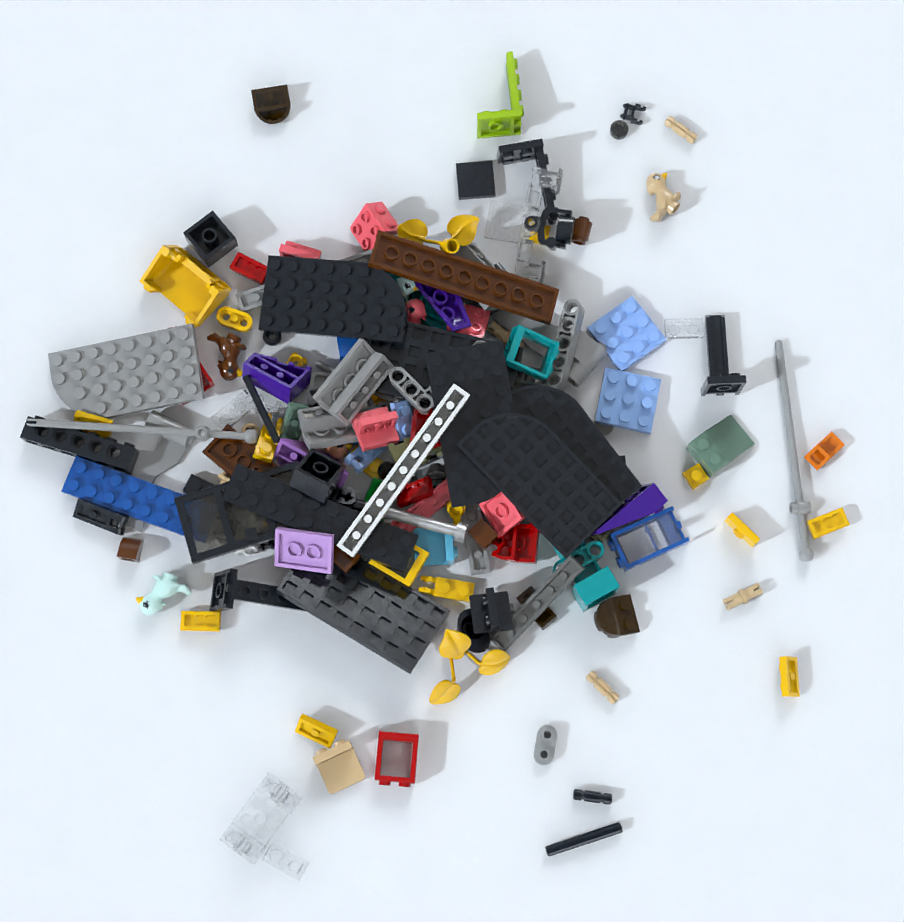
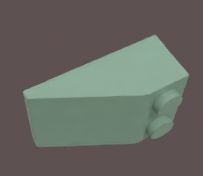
[686,414,755,478]

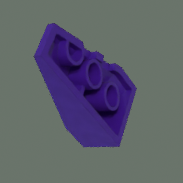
[414,281,472,332]
[592,483,668,535]

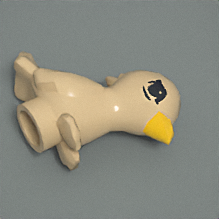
[646,173,681,222]

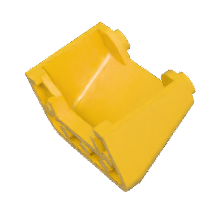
[139,245,232,328]

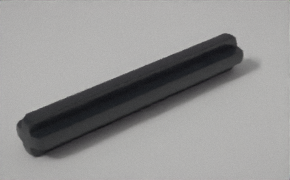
[545,822,623,856]

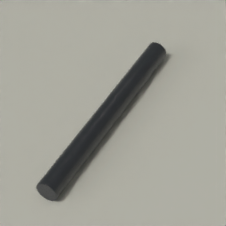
[242,375,280,444]

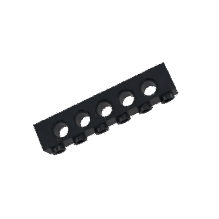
[20,415,139,474]

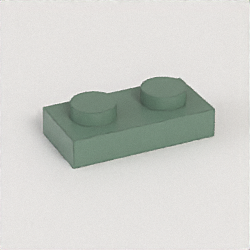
[280,402,309,441]

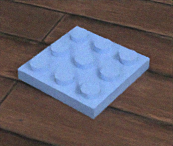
[587,296,666,371]
[594,367,661,434]

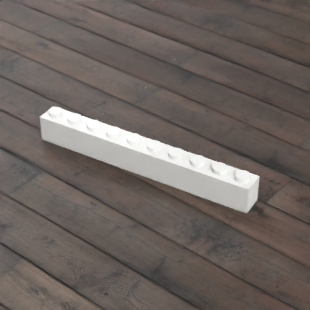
[336,384,470,557]

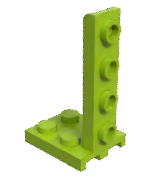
[477,51,524,139]

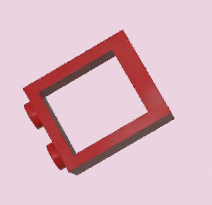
[374,731,419,787]

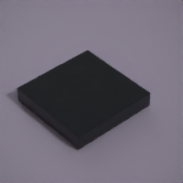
[456,161,496,200]

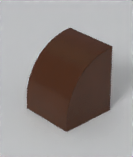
[468,518,498,551]
[117,537,144,563]

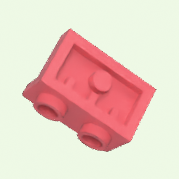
[279,241,321,259]

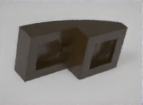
[516,586,557,630]

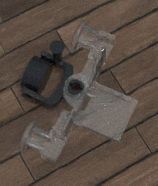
[484,167,575,284]

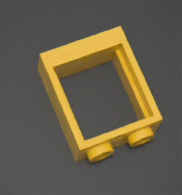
[369,545,430,587]

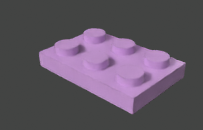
[274,527,334,574]

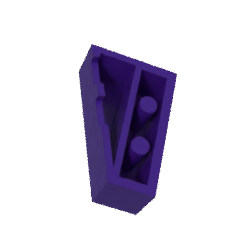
[242,353,312,404]

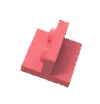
[351,406,400,452]
[479,492,526,537]

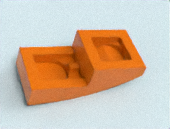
[804,431,845,471]

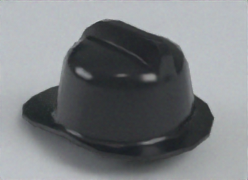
[457,608,490,653]

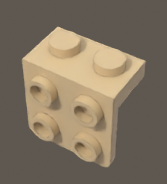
[312,739,365,794]

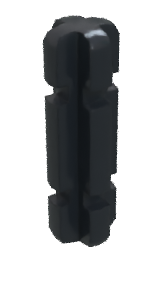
[573,789,612,805]

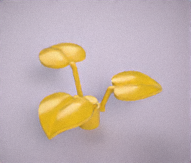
[397,214,479,254]
[429,629,510,704]

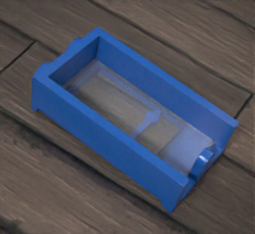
[607,506,690,572]

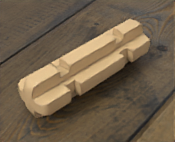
[664,116,697,144]
[586,671,619,704]

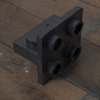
[469,587,513,634]

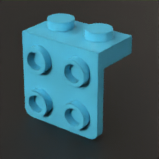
[413,522,458,566]

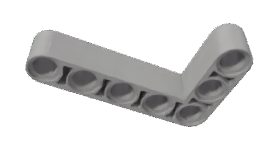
[515,299,585,391]
[389,340,486,415]

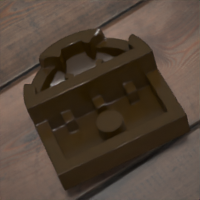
[251,84,291,124]
[594,594,640,638]

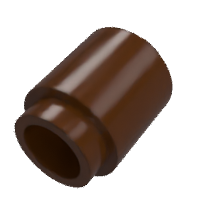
[571,216,592,245]

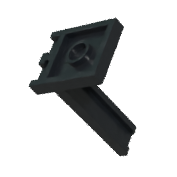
[497,138,559,225]
[701,315,747,396]
[209,568,305,612]

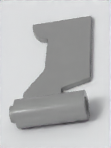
[492,309,608,387]
[114,410,196,532]

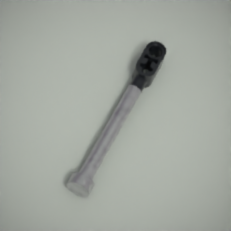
[328,487,469,543]

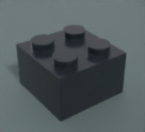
[183,210,238,267]
[289,448,346,504]

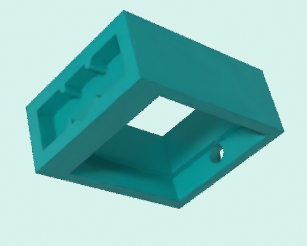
[504,325,560,381]

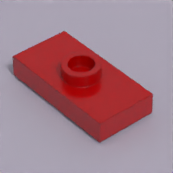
[229,252,267,285]
[397,476,434,508]

